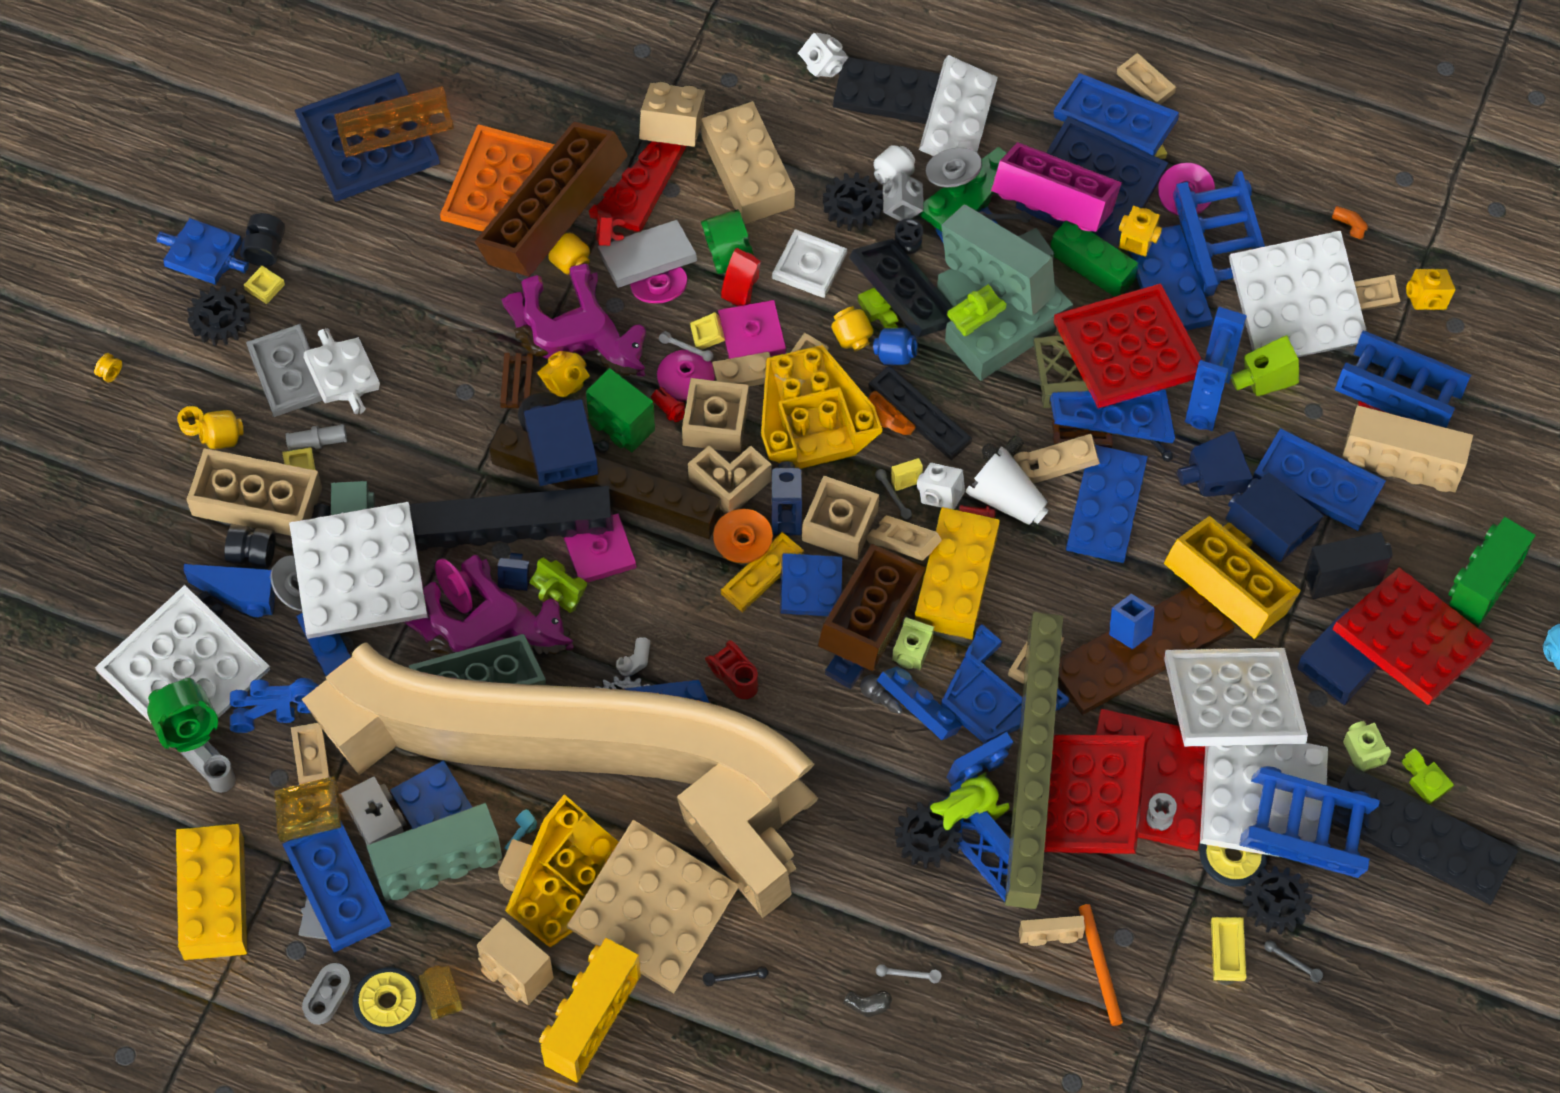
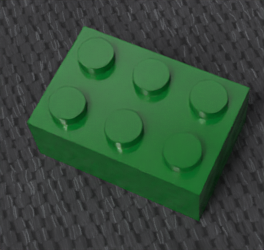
[1448,516,1536,627]

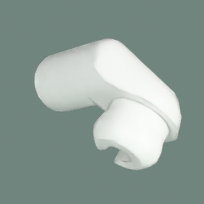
[616,637,650,676]

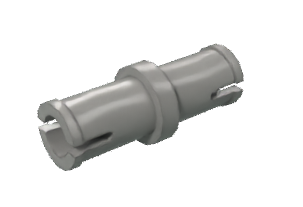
[286,424,347,451]

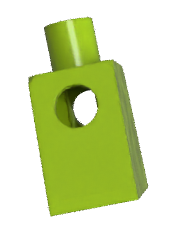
[1230,335,1299,396]

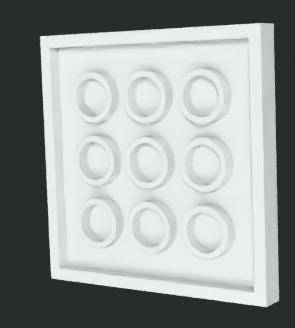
[1229,231,1367,357]
[289,502,428,639]
[95,585,270,723]
[1164,648,1308,746]
[1200,743,1328,858]

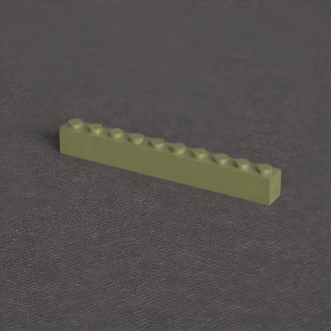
[1005,612,1063,909]

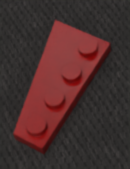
[588,141,687,232]

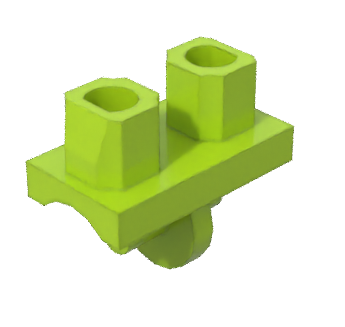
[947,284,1007,336]
[529,557,587,613]

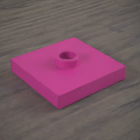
[718,300,786,359]
[563,513,636,583]

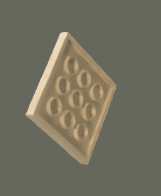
[566,820,740,994]

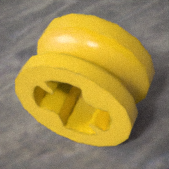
[94,353,122,382]
[177,406,204,436]

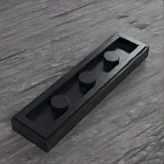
[868,366,972,461]

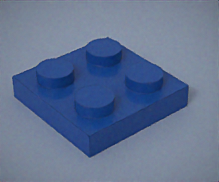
[780,553,842,616]
[946,732,1013,786]
[390,760,472,829]

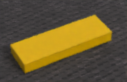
[721,532,804,613]

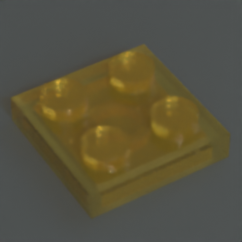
[274,776,341,842]

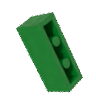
[1051,221,1138,297]

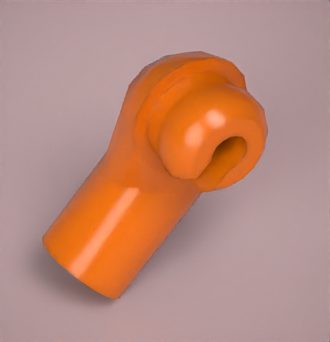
[1332,206,1368,239]

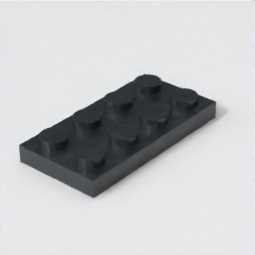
[833,57,940,124]
[849,238,953,338]

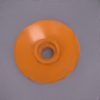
[713,509,773,563]

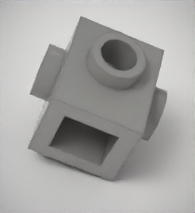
[883,172,923,221]

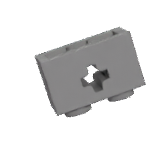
[341,776,406,845]

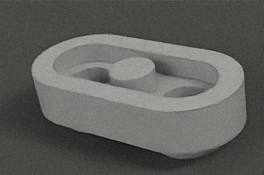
[302,963,351,1025]

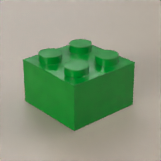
[586,368,655,453]

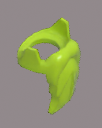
[930,772,1010,831]

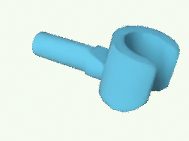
[504,809,537,850]

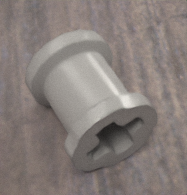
[1146,793,1177,830]

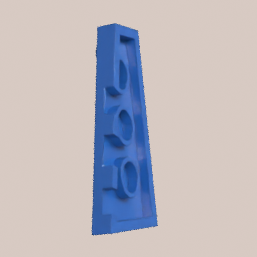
[1050,389,1175,444]

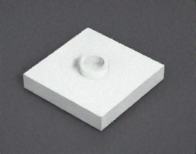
[772,229,847,298]

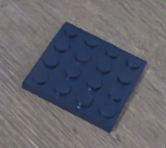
[295,73,440,202]
[1016,117,1168,250]

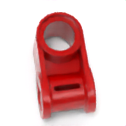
[705,640,759,699]

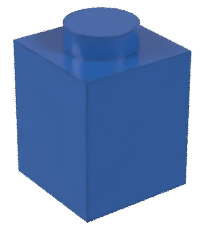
[1109,594,1155,649]

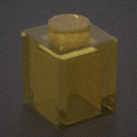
[419,965,463,1020]

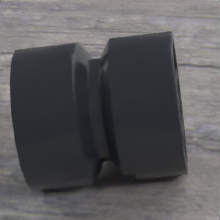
[240,213,285,267]
[224,524,276,568]

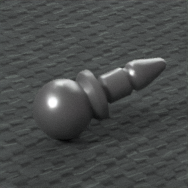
[860,674,902,714]

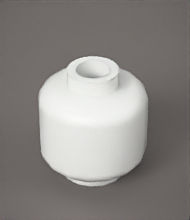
[874,145,915,185]

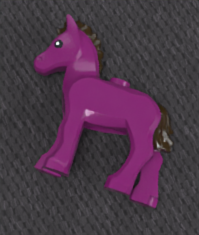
[502,264,647,377]
[404,555,574,657]

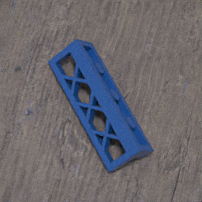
[936,781,1010,902]

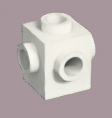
[798,33,848,77]
[917,462,965,510]

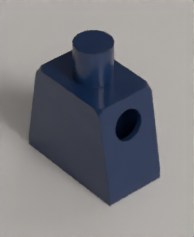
[1177,431,1253,497]
[772,461,802,535]

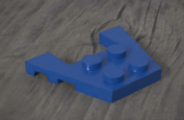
[941,624,1069,744]

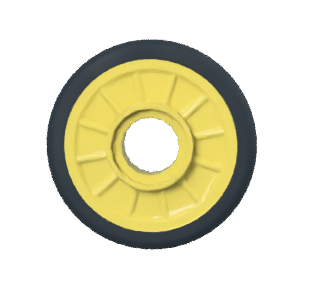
[1200,844,1267,887]
[353,967,423,1034]

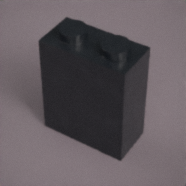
[1304,532,1393,599]

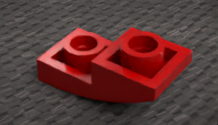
[721,248,761,307]

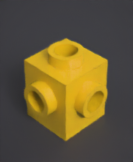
[1119,206,1162,257]
[1406,269,1456,310]
[537,351,590,398]

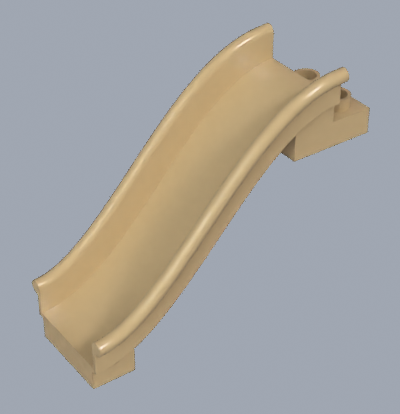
[302,642,818,918]

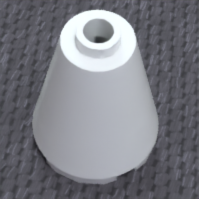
[965,447,1049,525]

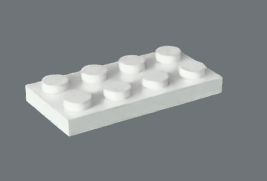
[919,55,998,156]

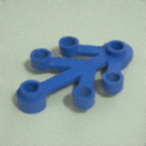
[230,678,319,733]

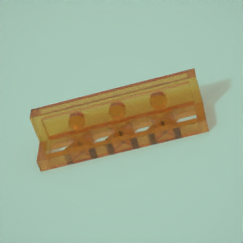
[334,86,454,157]

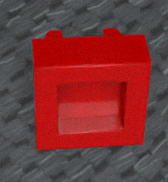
[595,210,625,246]

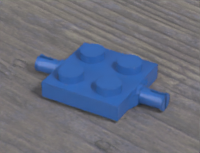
[157,218,249,285]

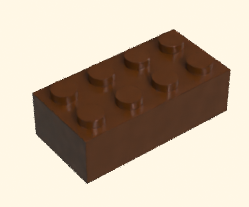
[818,544,926,671]

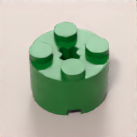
[701,209,754,275]
[147,678,218,752]

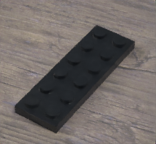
[1331,765,1519,905]

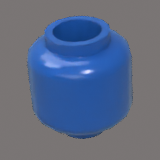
[873,328,918,365]

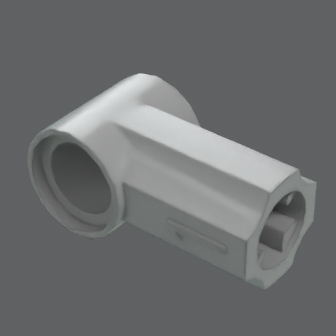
[180,741,236,793]

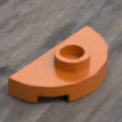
[868,391,916,435]

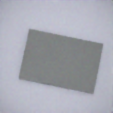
[598,220,697,288]
[246,324,323,417]

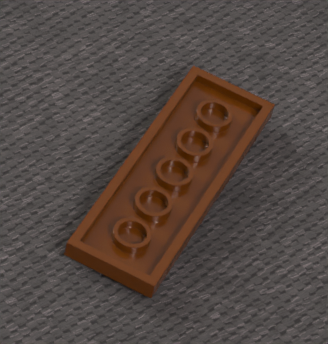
[1058,586,1235,715]

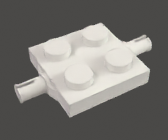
[304,328,380,414]

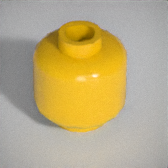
[548,232,590,275]
[831,306,874,351]
[198,410,243,449]

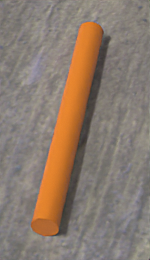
[1078,904,1123,1026]

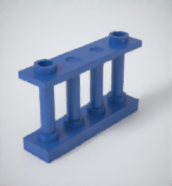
[1173,171,1265,297]
[1185,307,1247,431]
[1335,330,1471,428]
[1239,766,1380,878]

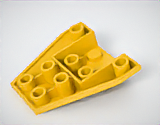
[761,345,882,469]
[505,795,619,947]

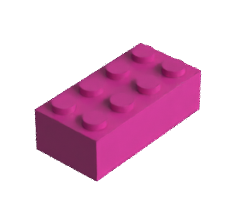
[991,142,1122,232]

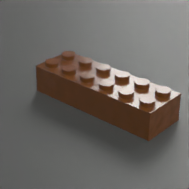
[475,122,628,277]

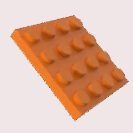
[440,124,555,232]

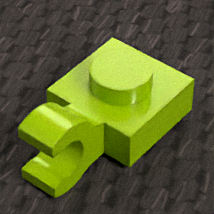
[858,287,898,328]
[1401,748,1454,805]

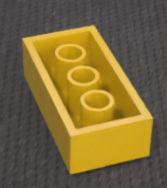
[915,507,1000,640]
[1164,516,1301,639]
[176,824,247,960]
[539,937,641,1083]

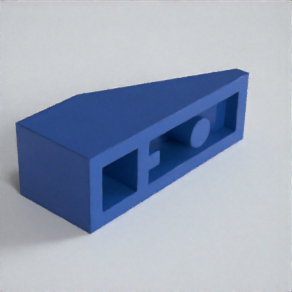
[183,564,276,617]

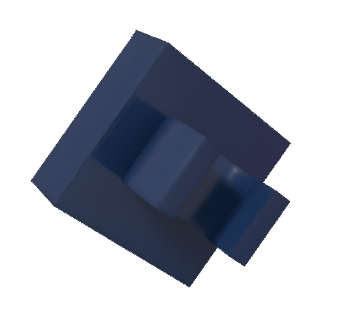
[498,553,529,591]
[825,655,865,689]

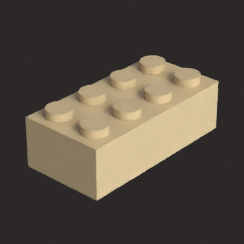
[701,101,795,224]
[1342,405,1473,493]
[187,448,322,536]

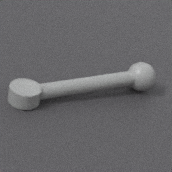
[659,331,713,362]
[876,964,942,983]

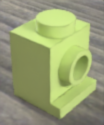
[892,617,934,670]
[1343,721,1391,772]

